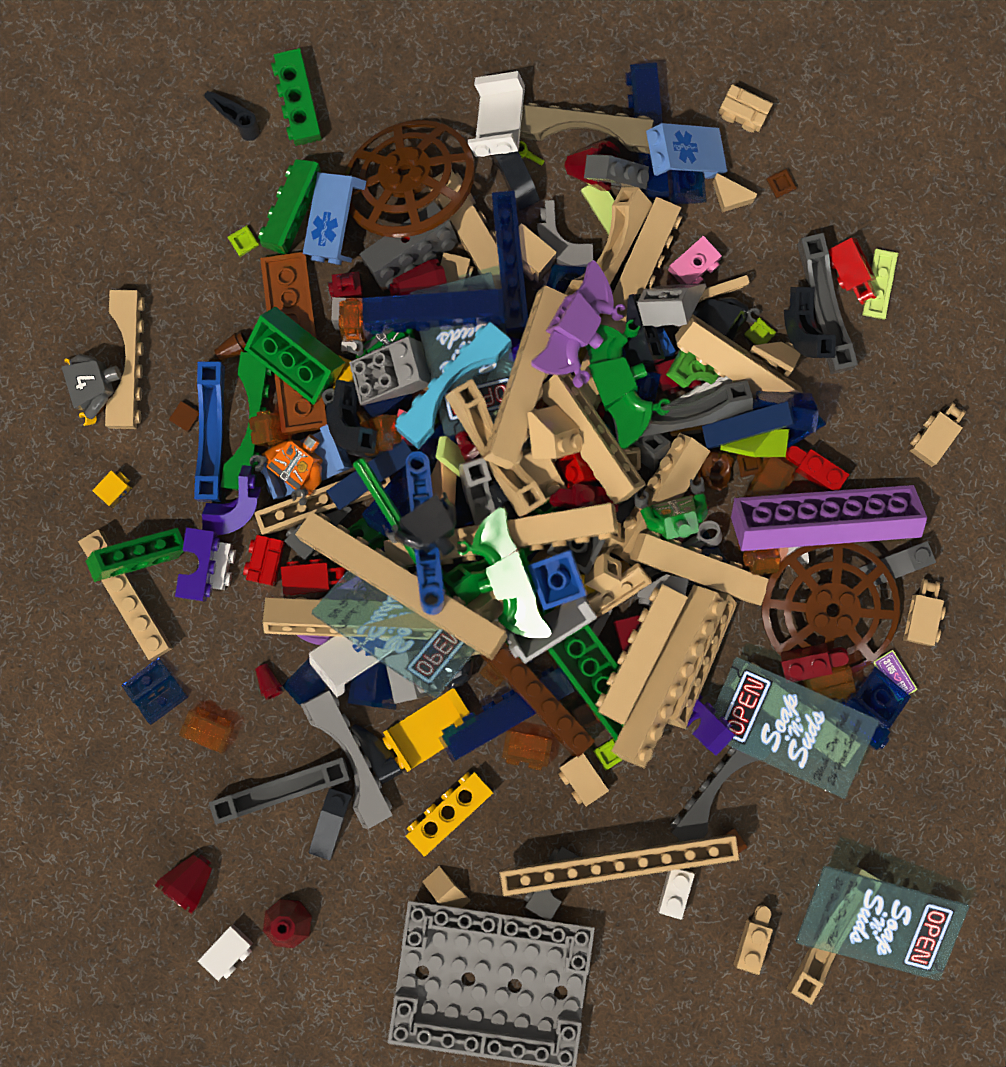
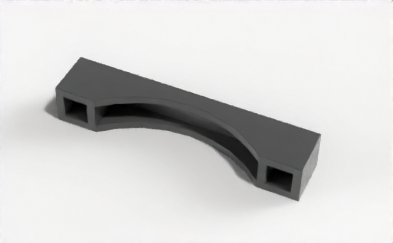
[797,233,858,375]
[611,380,753,442]
[670,723,776,842]
[208,757,352,825]

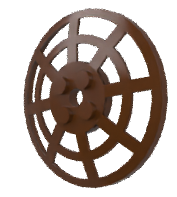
[344,120,475,238]
[761,543,900,677]

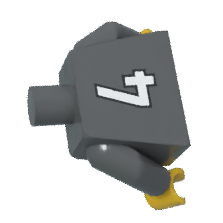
[62,354,121,426]

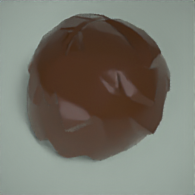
[697,450,734,491]

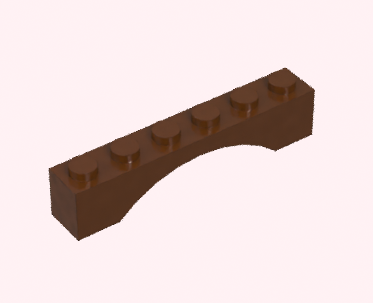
[479,642,595,758]

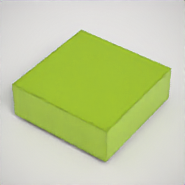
[228,225,259,257]
[744,318,776,345]
[593,739,623,771]

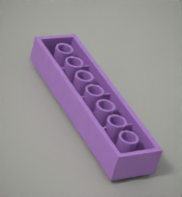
[731,485,927,551]

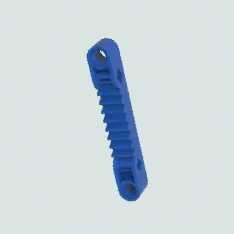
[406,451,444,615]

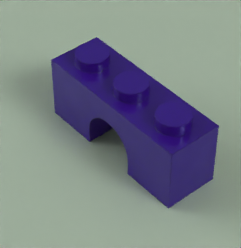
[175,528,220,602]
[687,694,736,756]

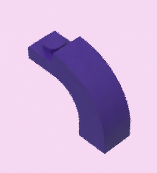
[202,465,261,535]

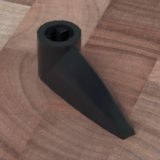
[203,91,260,141]
[351,724,403,785]

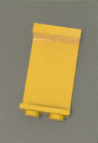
[382,689,479,772]

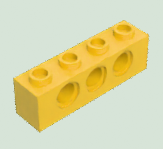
[406,772,493,857]

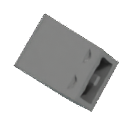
[637,284,706,327]
[349,336,432,405]

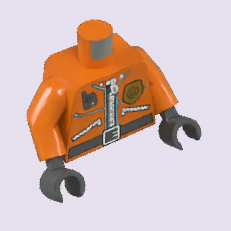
[250,435,323,505]

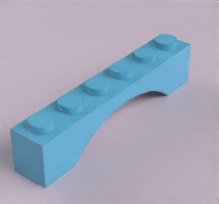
[395,322,512,449]

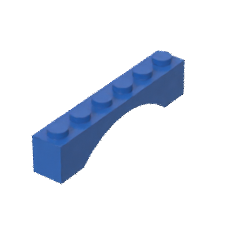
[194,362,225,502]

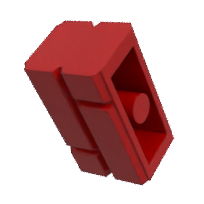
[243,535,285,587]

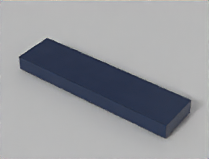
[702,401,795,449]
[326,439,412,510]

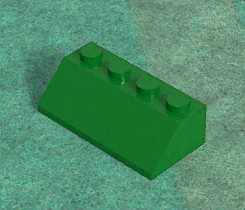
[258,159,322,255]
[244,307,346,405]

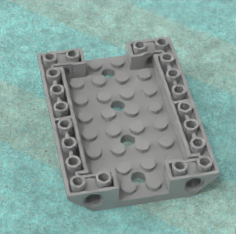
[388,901,595,1067]

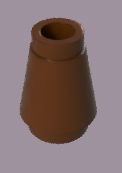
[214,332,248,361]

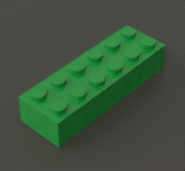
[547,624,630,742]

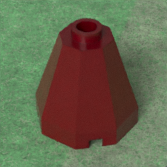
[565,141,620,191]
[390,259,448,309]
[154,854,212,915]
[263,898,312,948]

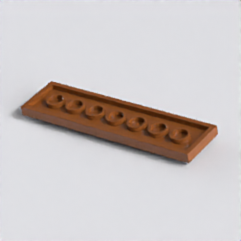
[260,252,328,435]

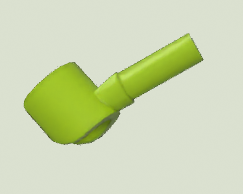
[519,141,544,166]

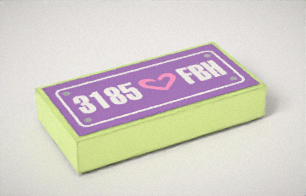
[873,650,917,701]

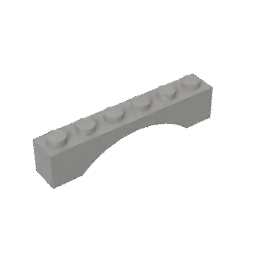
[300,691,392,829]

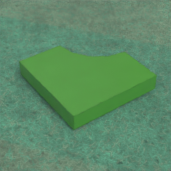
[666,350,719,388]

